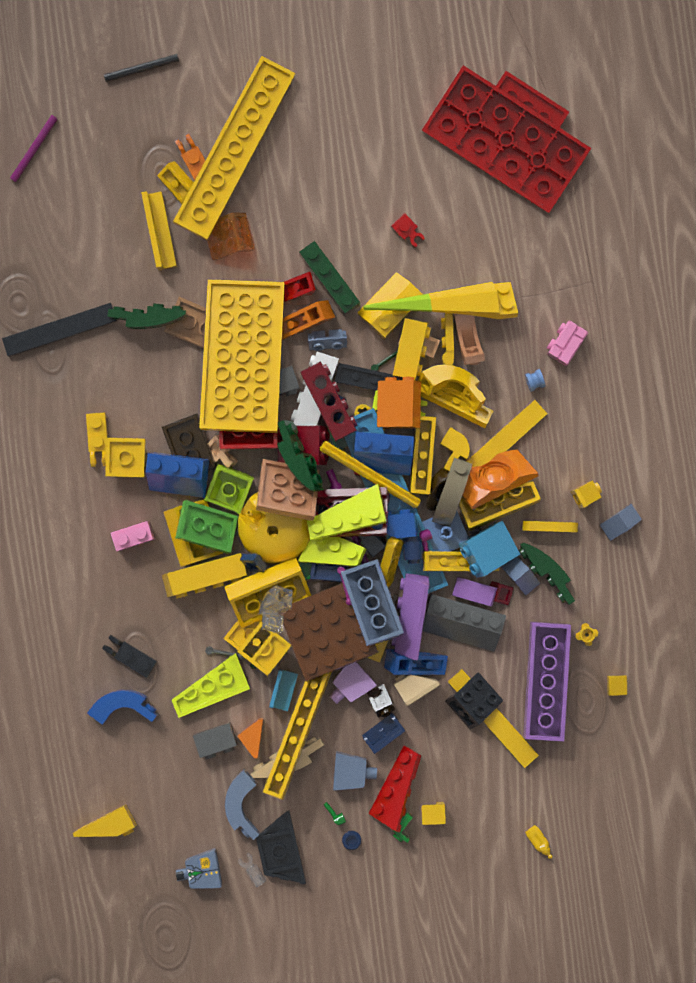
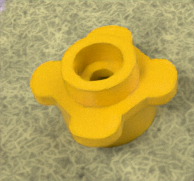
[575,623,598,646]

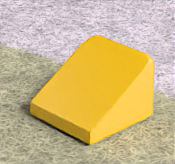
[607,675,627,696]

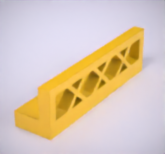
[141,191,177,271]

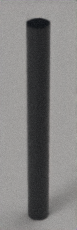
[104,54,179,82]

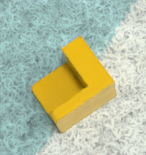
[421,802,446,825]

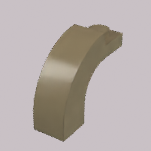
[432,458,472,527]

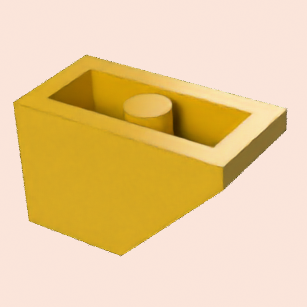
[570,480,602,508]

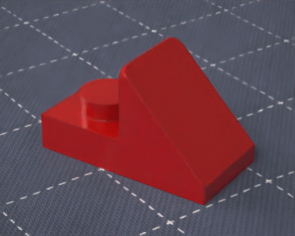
[284,272,316,302]

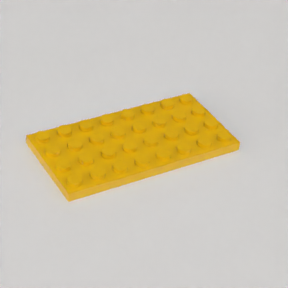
[199,280,285,433]

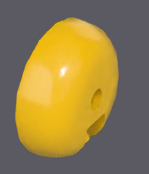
[238,492,310,564]

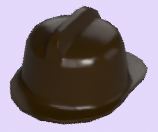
[426,468,449,511]

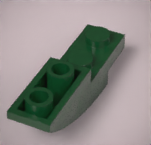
[107,303,187,329]
[277,420,323,491]
[519,542,575,605]

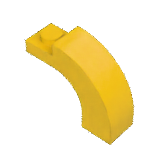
[418,365,486,412]

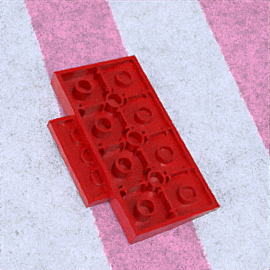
[422,65,591,213]

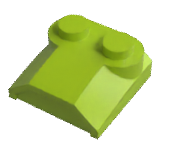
[204,464,254,514]

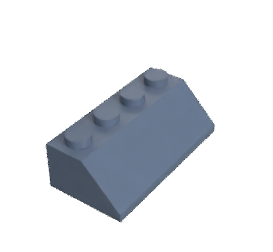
[341,559,404,646]

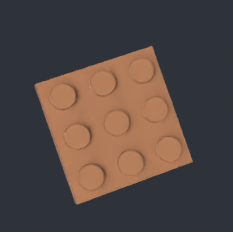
[256,459,320,521]

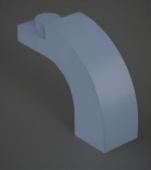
[225,769,260,840]

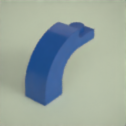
[87,690,158,725]

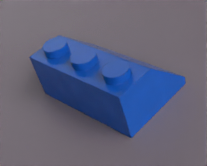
[352,432,414,475]
[146,452,210,498]

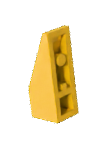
[72,804,137,837]

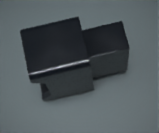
[358,529,387,557]

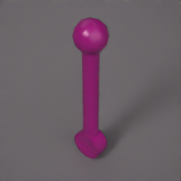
[337,567,352,606]

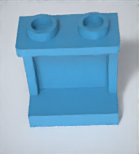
[459,520,520,578]

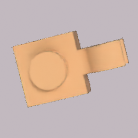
[208,435,238,468]

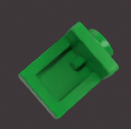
[392,811,413,843]

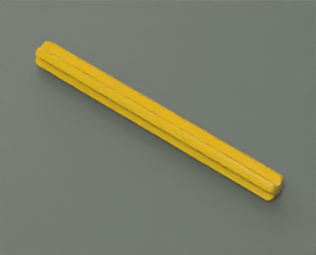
[320,441,421,508]

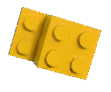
[223,620,291,676]

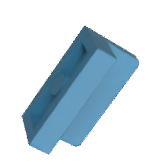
[269,669,298,711]

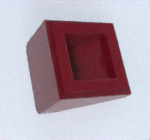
[490,581,514,606]

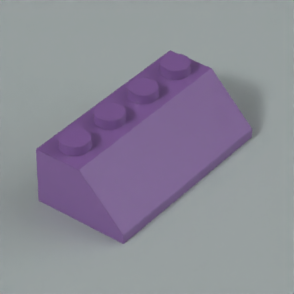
[391,573,429,660]

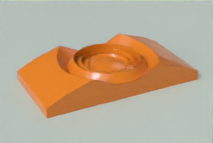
[462,450,538,510]

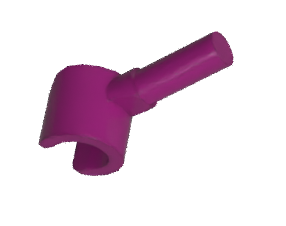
[419,529,432,551]

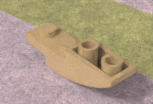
[251,737,324,778]

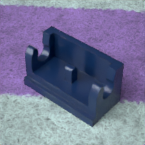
[362,712,405,754]

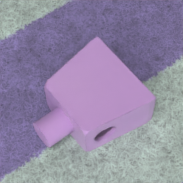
[329,662,377,704]

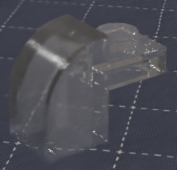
[259,586,293,634]

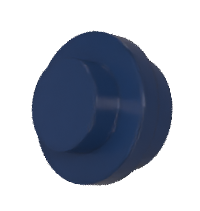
[342,830,361,850]

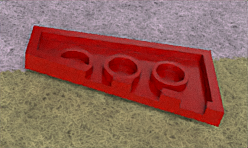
[368,746,422,832]

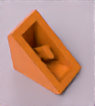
[237,718,264,758]

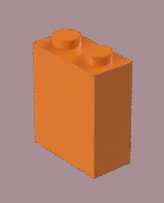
[377,377,421,429]

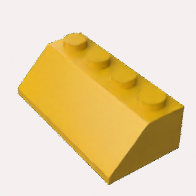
[224,557,312,628]

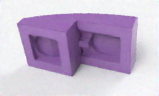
[452,577,497,607]

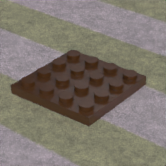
[278,583,379,682]

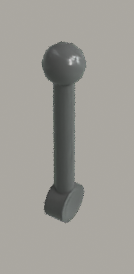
[205,646,244,660]

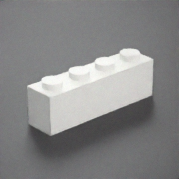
[291,352,339,426]

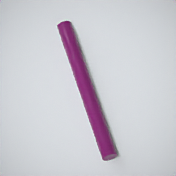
[10,115,58,182]

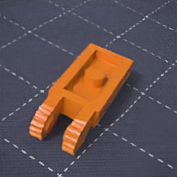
[175,134,206,180]

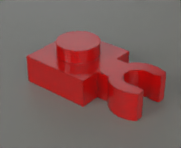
[391,213,425,248]

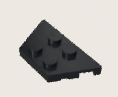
[256,810,306,884]

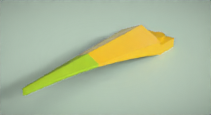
[363,282,518,319]

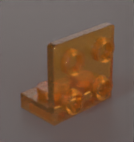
[207,212,255,260]

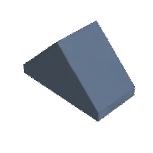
[600,504,642,541]
[501,556,540,596]

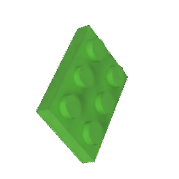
[175,500,238,554]

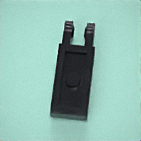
[102,635,157,678]

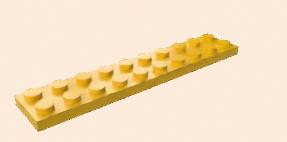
[173,56,296,240]

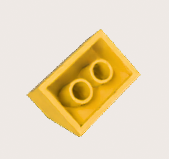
[357,272,423,340]
[164,499,223,567]

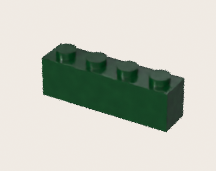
[299,241,360,316]

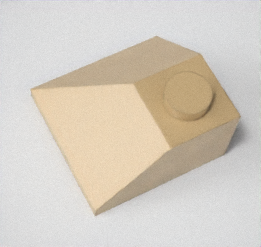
[394,675,440,706]

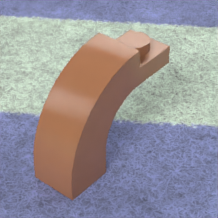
[453,314,485,365]

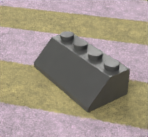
[422,594,506,652]

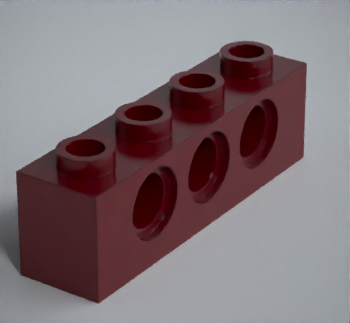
[300,361,358,442]

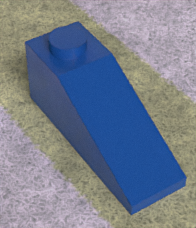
[384,649,448,675]

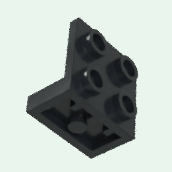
[445,672,503,730]

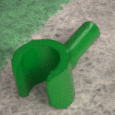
[324,802,346,825]

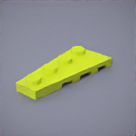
[172,653,250,718]

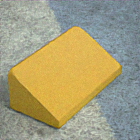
[157,161,194,204]

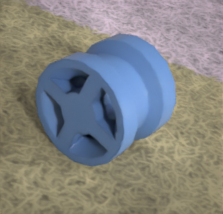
[525,369,546,392]

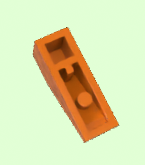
[282,300,335,340]

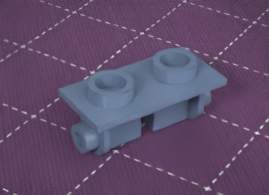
[308,329,347,351]

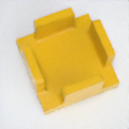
[105,438,147,478]

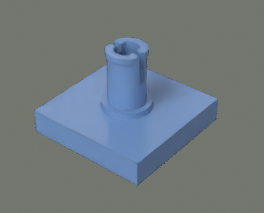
[422,511,468,552]

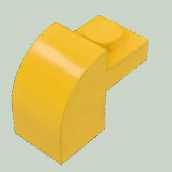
[440,427,470,472]

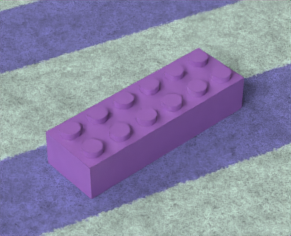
[523,622,571,741]

